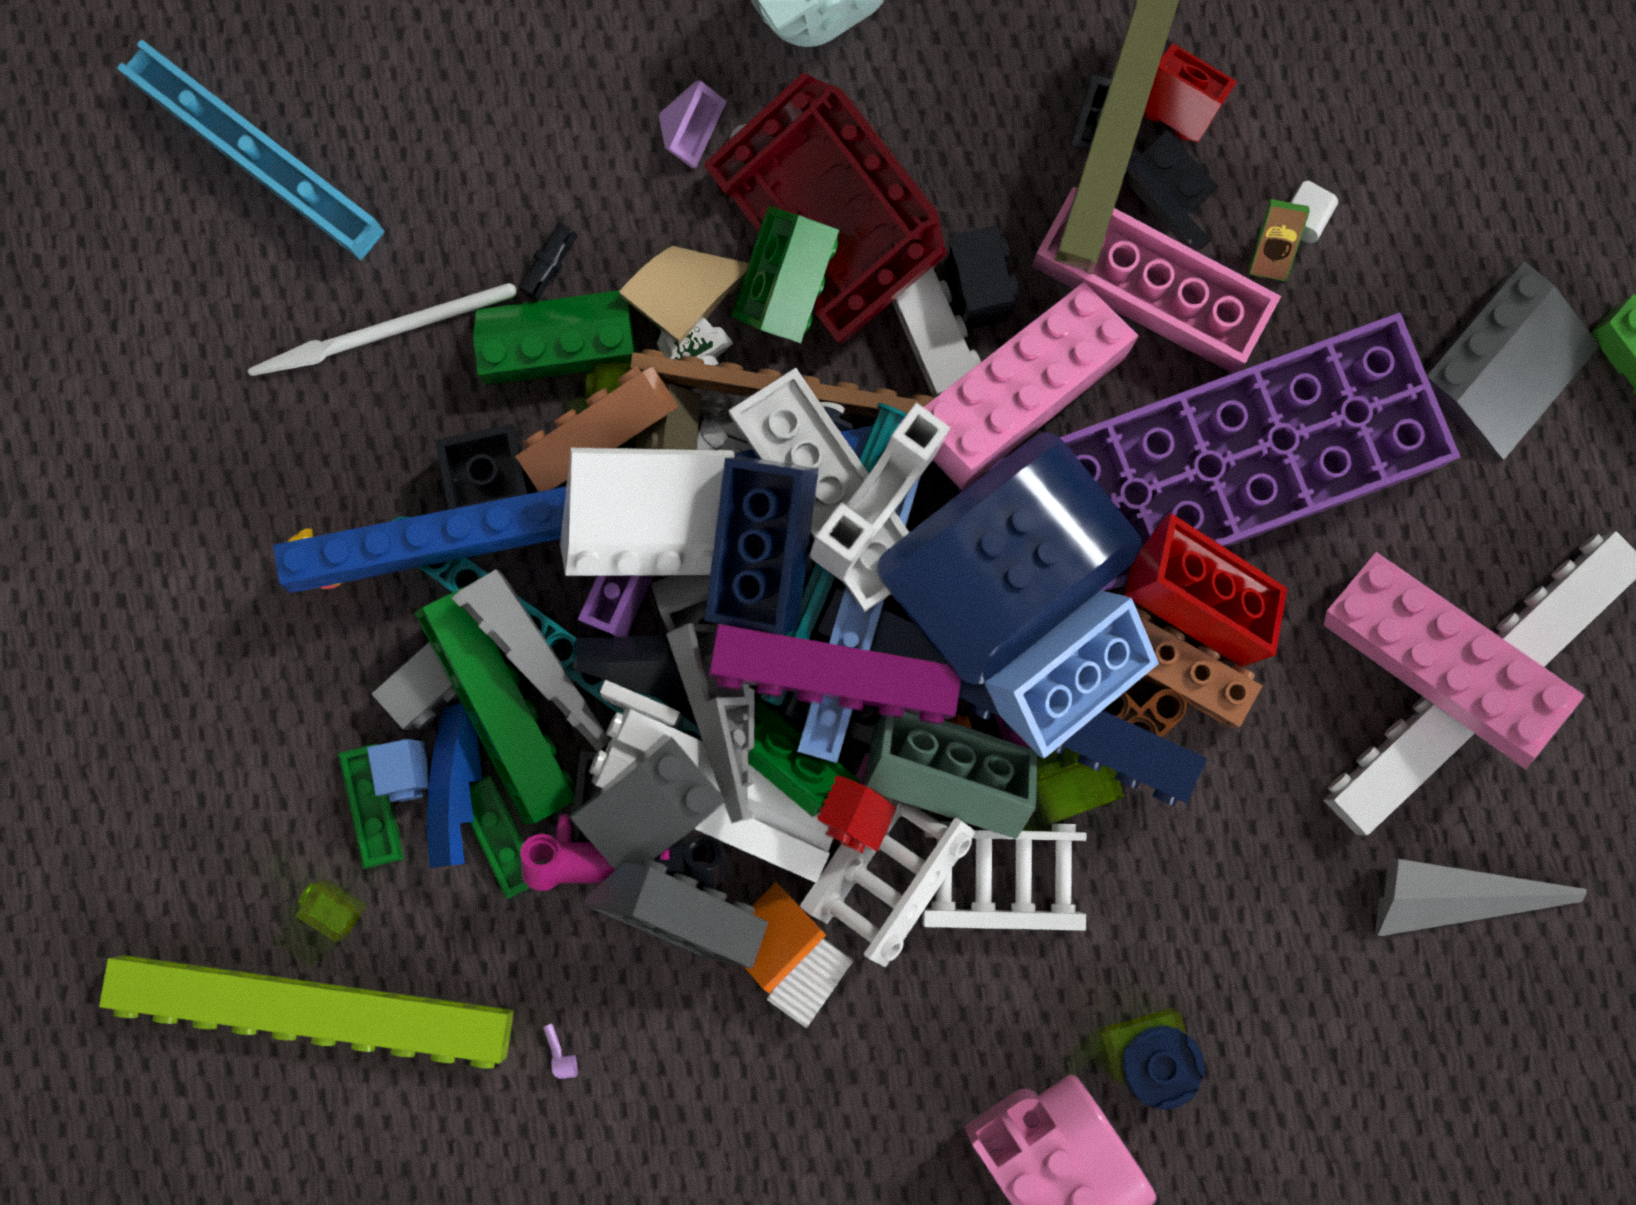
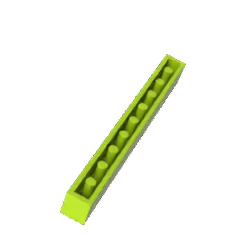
[99,955,514,1069]

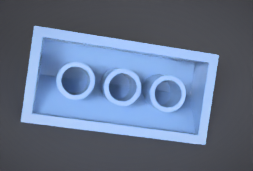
[984,590,1159,758]

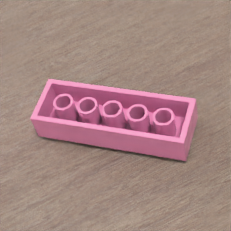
[1031,186,1281,374]
[923,282,1139,491]
[1324,552,1585,770]

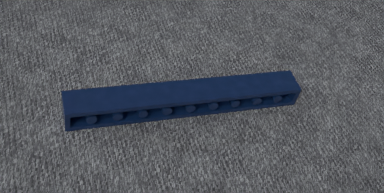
[817,588,1207,806]

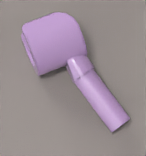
[543,1024,578,1079]

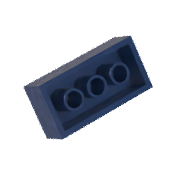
[705,456,819,635]

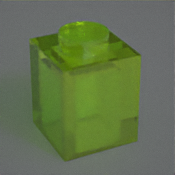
[295,880,367,942]

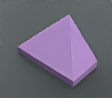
[659,81,727,168]

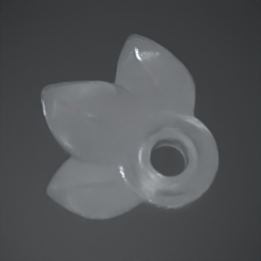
[700,391,749,450]

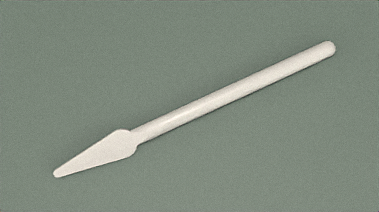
[248,283,517,376]

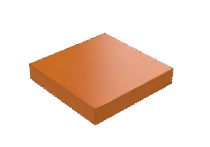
[744,882,826,994]

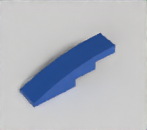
[427,703,482,869]

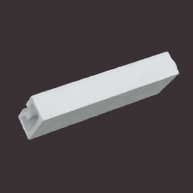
[589,707,833,883]

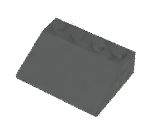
[1425,261,1599,461]

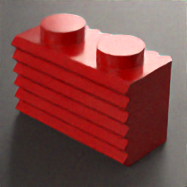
[817,776,897,854]

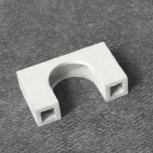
[809,403,951,581]

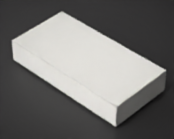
[600,680,682,729]

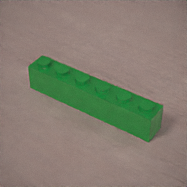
[414,587,575,824]

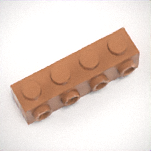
[515,367,679,492]
[1136,607,1262,729]

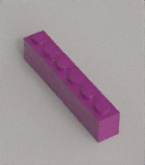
[708,624,961,724]

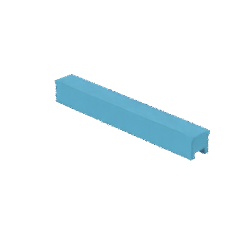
[117,39,385,260]

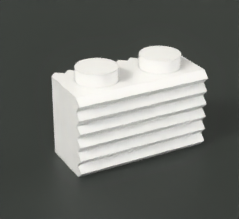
[767,938,853,1028]

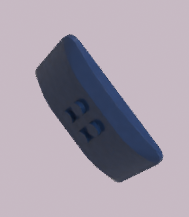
[876,433,1143,686]

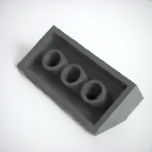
[583,859,768,969]

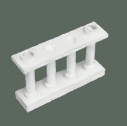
[799,794,976,967]
[922,821,1086,930]

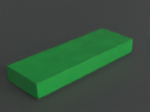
[338,744,405,869]
[469,775,536,899]

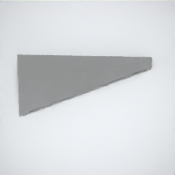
[452,570,610,752]
[666,623,755,823]
[1375,858,1587,936]

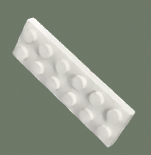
[729,368,909,613]

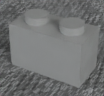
[372,643,458,731]

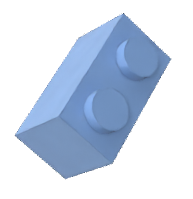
[367,739,430,802]

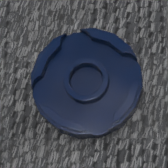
[1121,1024,1205,1110]

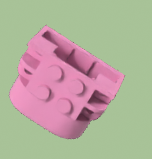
[964,1074,1156,1205]

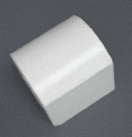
[1289,180,1338,243]

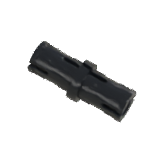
[518,223,578,301]

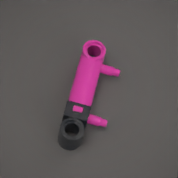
[520,814,725,891]

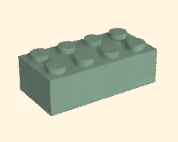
[865,711,1037,839]

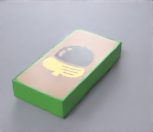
[1248,199,1310,282]

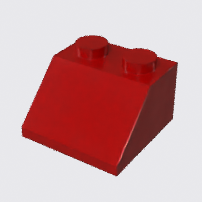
[1143,43,1237,143]

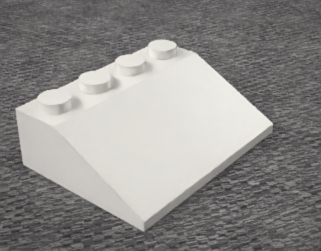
[560,448,735,576]

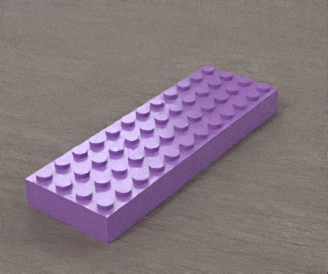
[957,312,1460,592]

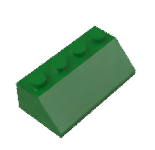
[473,290,636,385]

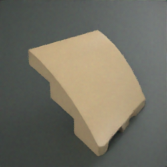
[619,246,749,344]

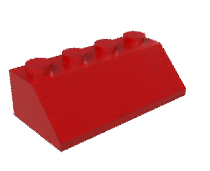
[1124,513,1287,667]

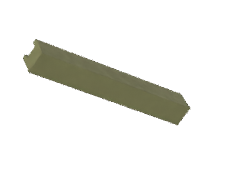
[1054,0,1179,274]

